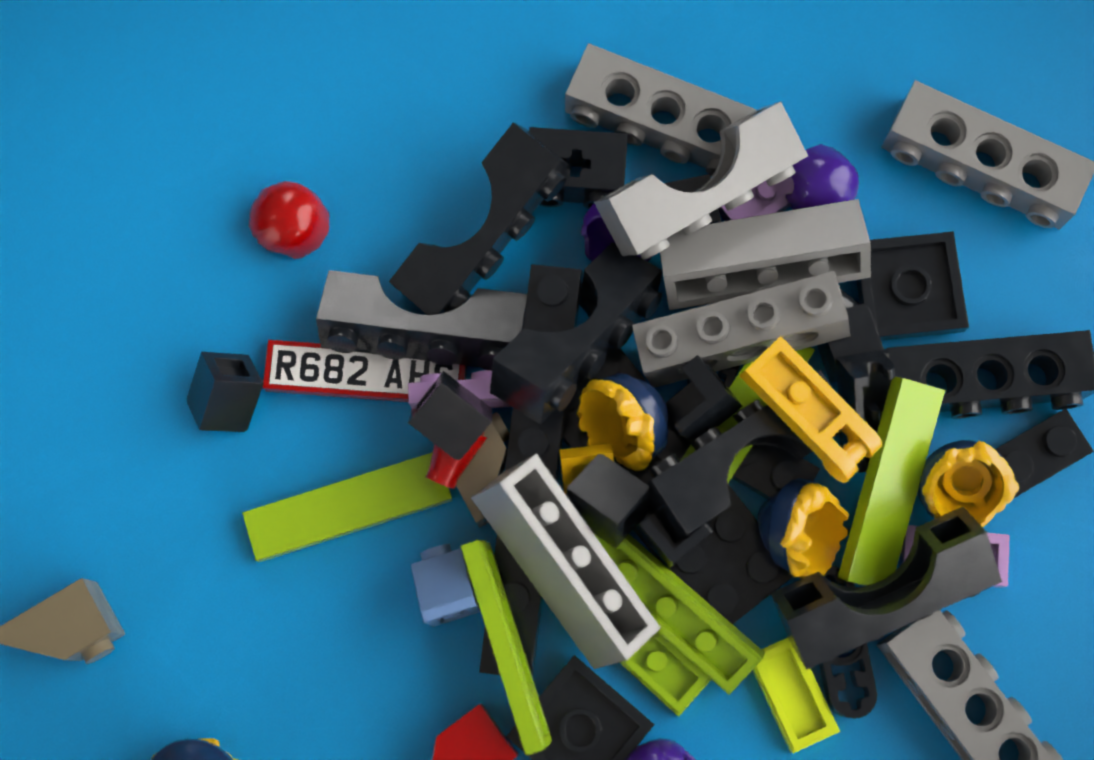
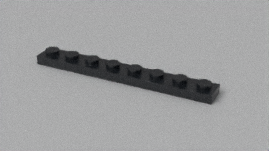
[479,264,583,678]

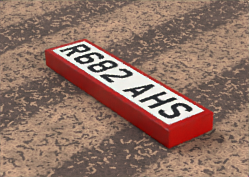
[263,340,467,402]

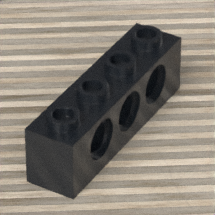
[886,330,1094,419]

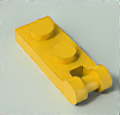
[740,336,882,483]

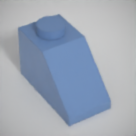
[411,544,481,627]

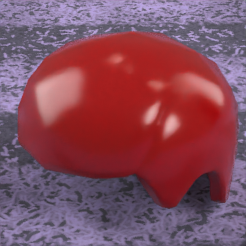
[249,181,329,259]

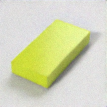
[752,637,840,753]

